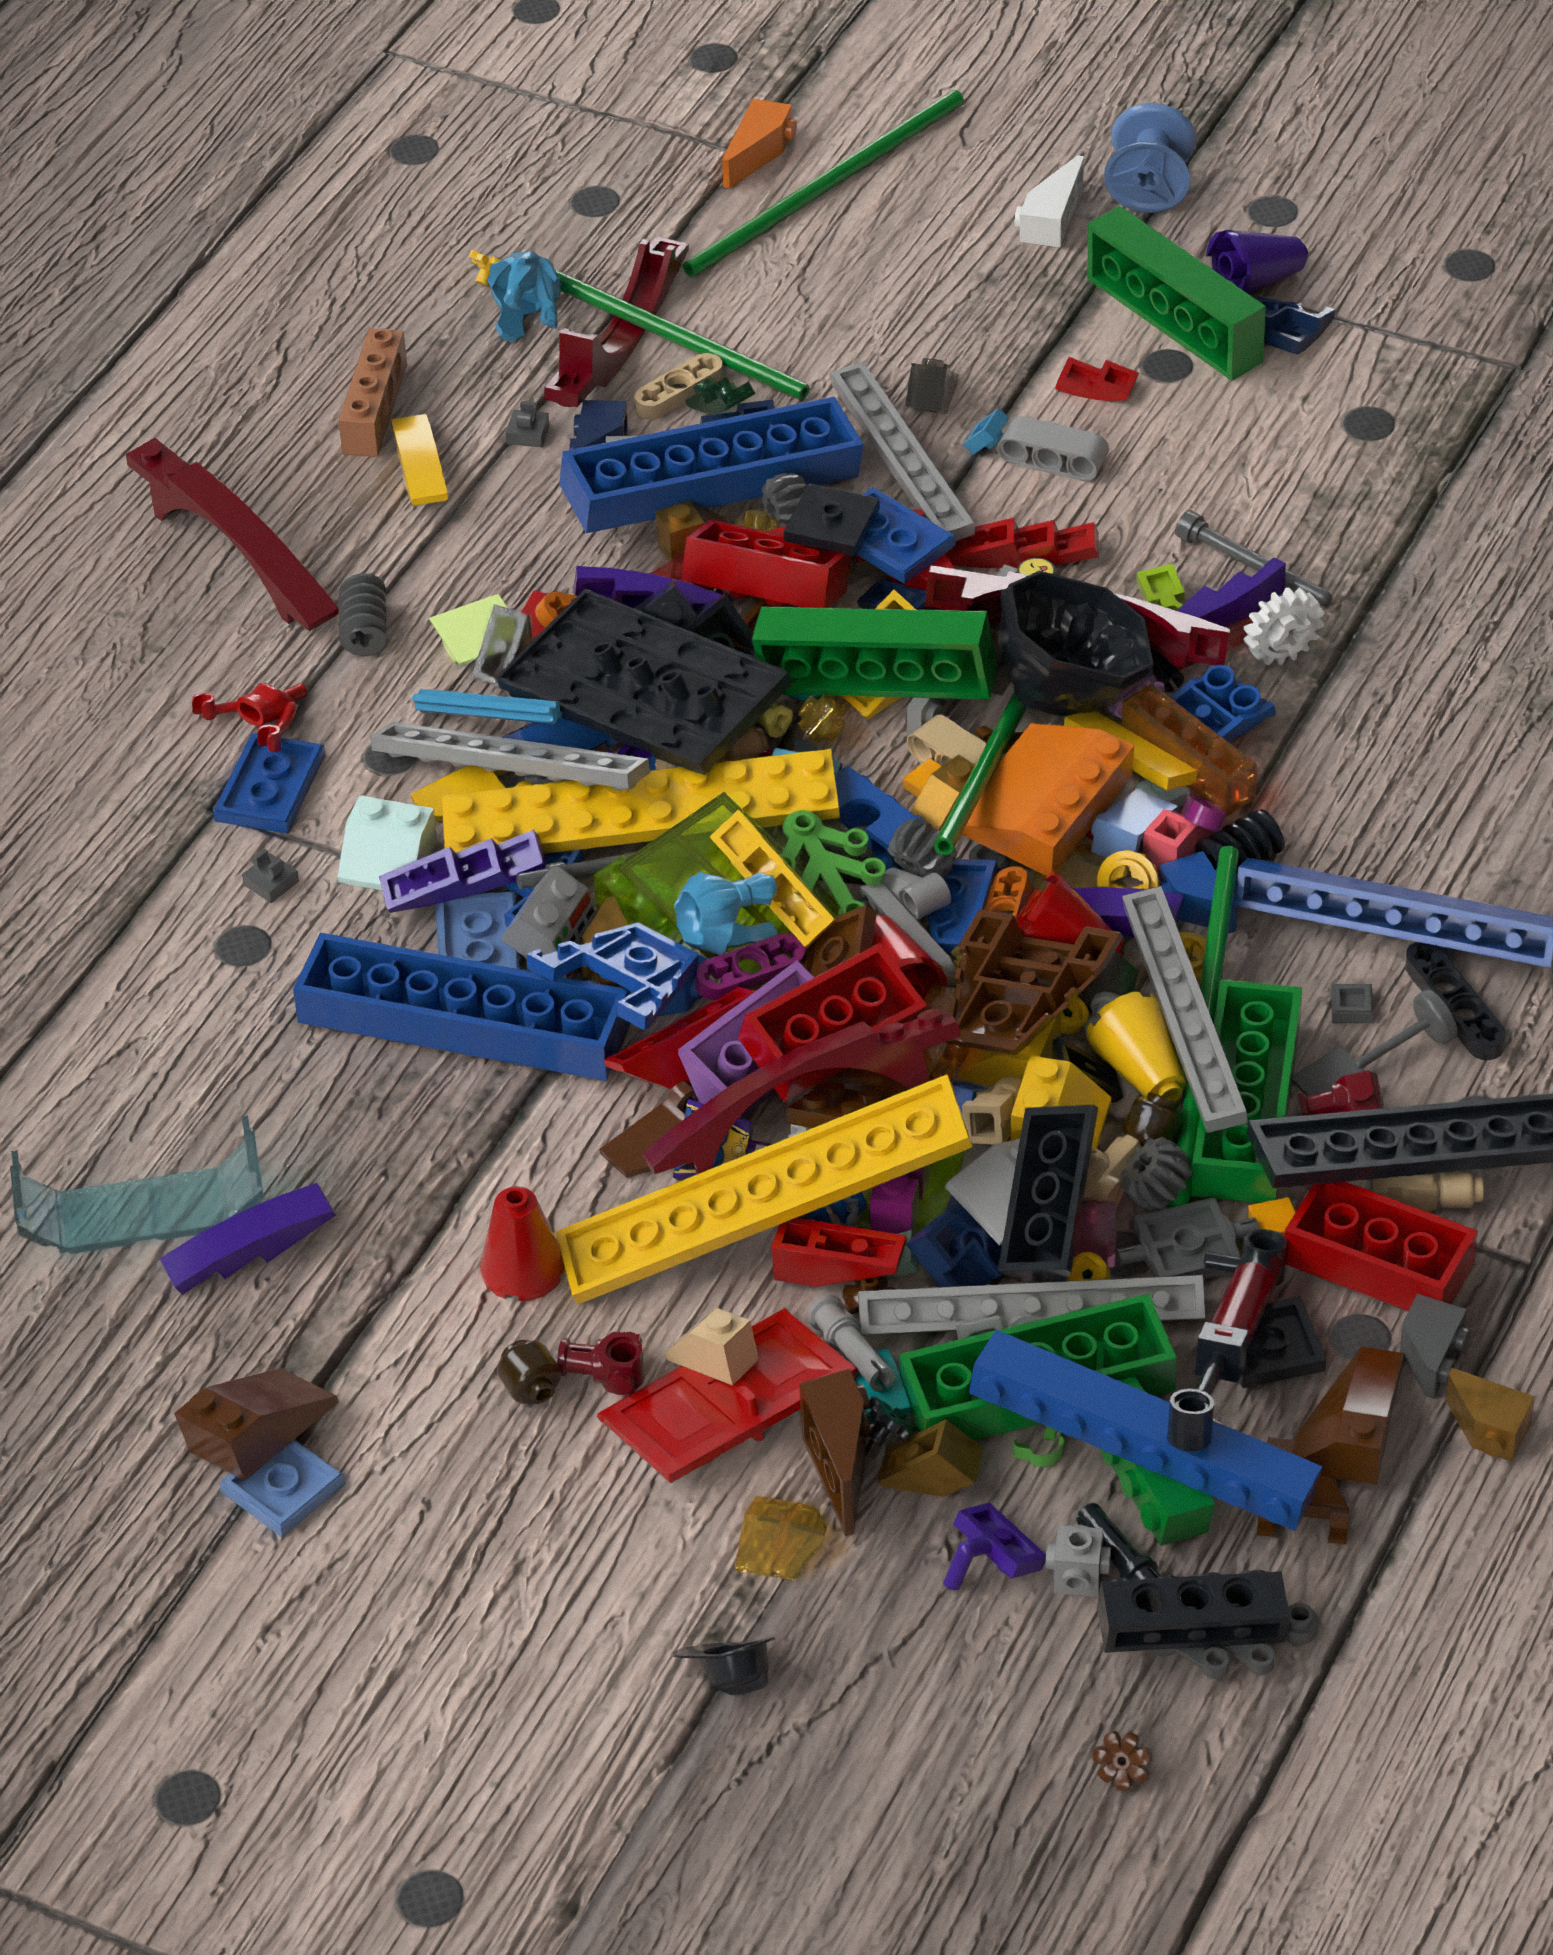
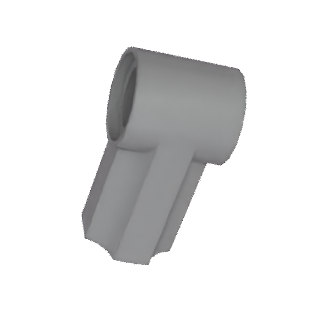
[882,867,951,921]

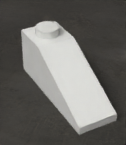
[1014,155,1084,247]

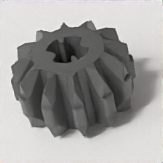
[761,473,808,529]
[888,819,957,878]
[1121,1137,1193,1211]

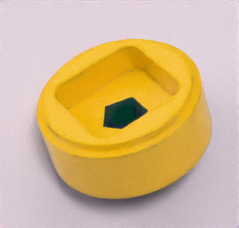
[1061,997,1089,1034]
[1066,1252,1110,1282]

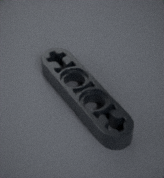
[1405,942,1506,1060]

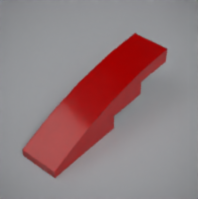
[945,518,1099,568]

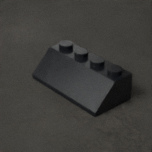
[998,1105,1098,1284]

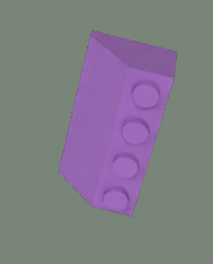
[678,960,814,1118]

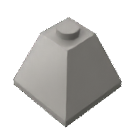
[945,1138,1020,1245]

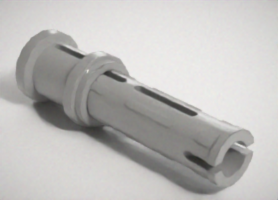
[807,1295,895,1392]

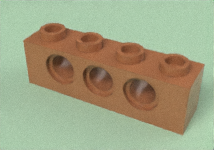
[338,328,407,457]

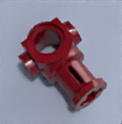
[1298,1070,1385,1116]
[557,1332,645,1395]

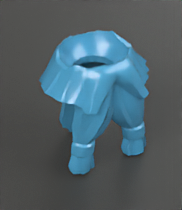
[487,251,561,343]
[674,872,778,955]

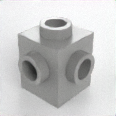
[1046,1525,1111,1597]

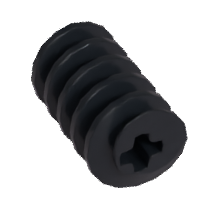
[1195,809,1285,873]

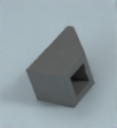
[1400,1293,1471,1399]

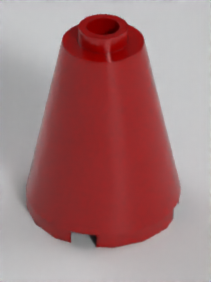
[1016,870,1125,974]
[872,915,947,1011]
[480,1186,565,1301]

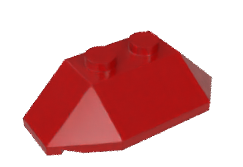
[604,987,755,1090]

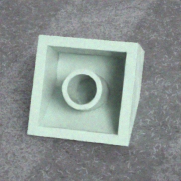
[337,795,438,890]

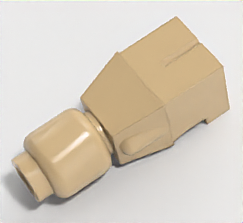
[962,1076,1022,1144]
[1370,1170,1483,1212]

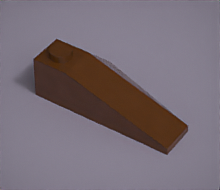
[1292,1346,1404,1485]

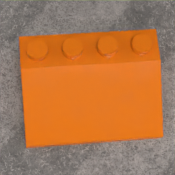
[961,723,1135,876]

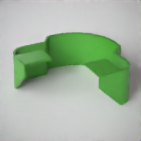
[1013,1426,1065,1467]

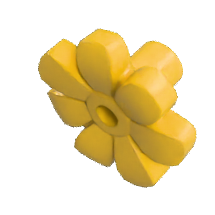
[468,250,501,287]

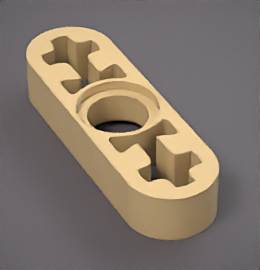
[635,353,723,420]

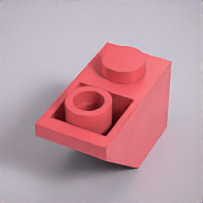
[1143,809,1214,873]

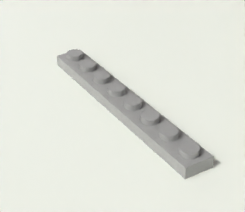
[830,362,975,541]
[370,722,650,790]
[1122,886,1248,1133]
[858,1275,1205,1335]

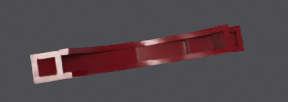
[544,236,689,407]
[126,438,339,631]
[925,565,1230,667]
[642,1009,961,1174]

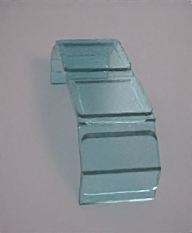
[10,1115,264,1254]

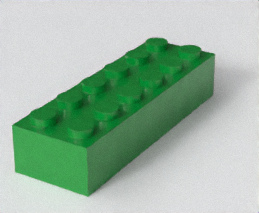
[1087,206,1266,381]
[752,607,998,699]
[1191,979,1302,1203]
[899,1293,1177,1440]

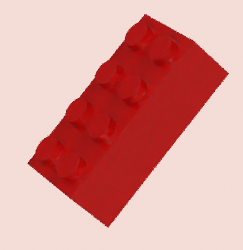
[681,520,851,608]
[738,942,927,1102]
[1284,1182,1478,1311]

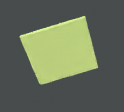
[429,594,529,666]

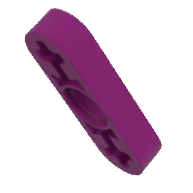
[1181,794,1226,833]
[694,933,805,1000]

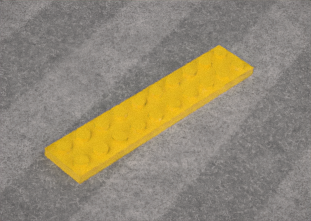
[441,749,840,854]
[556,1075,973,1304]

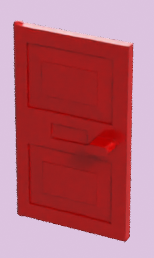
[597,1308,858,1483]

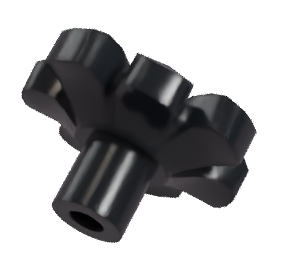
[868,1396,916,1445]

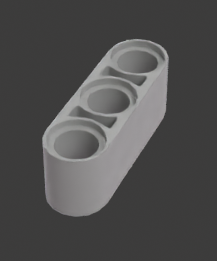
[997,416,1109,481]

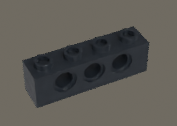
[1097,1570,1290,1653]

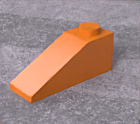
[722,99,797,188]

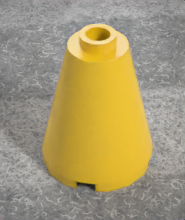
[1087,992,1186,1102]

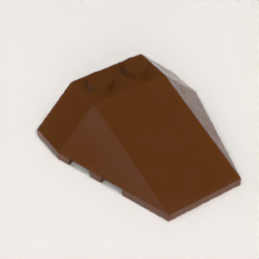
[945,909,1123,1056]

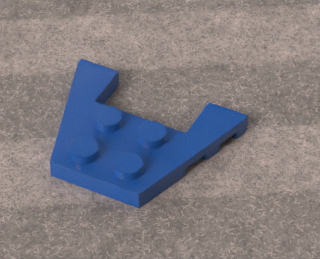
[527,922,699,1030]

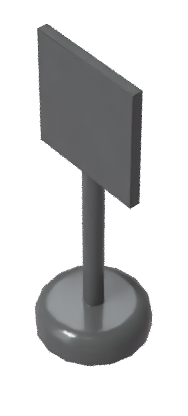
[1292,989,1458,1096]

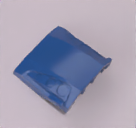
[1163,665,1276,749]

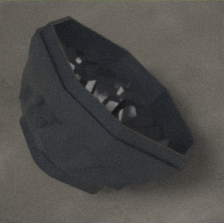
[998,571,1153,717]

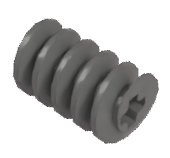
[338,573,387,657]

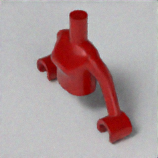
[192,683,307,753]

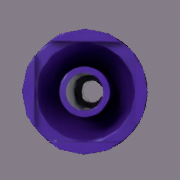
[1206,230,1308,295]

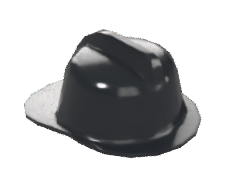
[672,1636,775,1695]

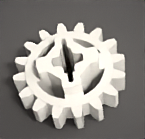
[1244,587,1325,665]

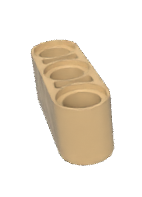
[907,715,1004,766]

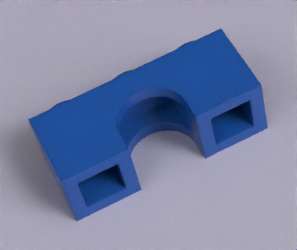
[821,765,926,871]

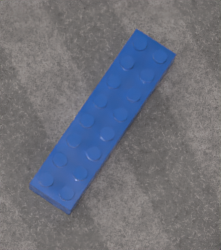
[559,396,864,534]
[293,932,631,1081]

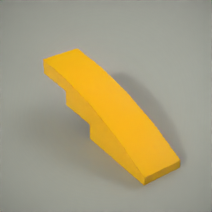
[390,414,448,506]
[710,810,836,948]

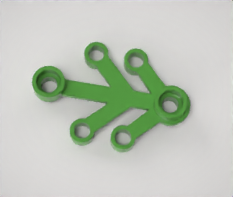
[780,810,885,916]

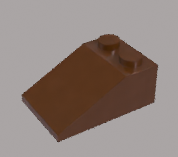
[174,1368,339,1481]
[799,1369,871,1537]

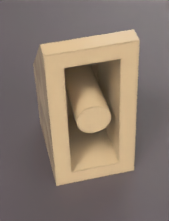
[665,1308,759,1385]

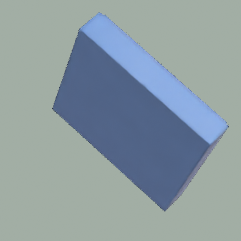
[219,1440,345,1537]

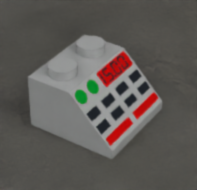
[500,864,597,979]

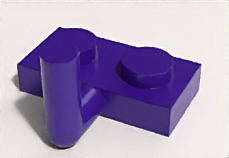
[943,1502,1046,1590]

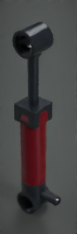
[1167,1229,1287,1451]

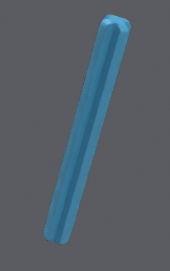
[412,689,563,724]

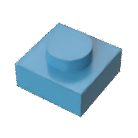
[963,408,1009,455]

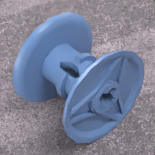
[1104,103,1197,213]

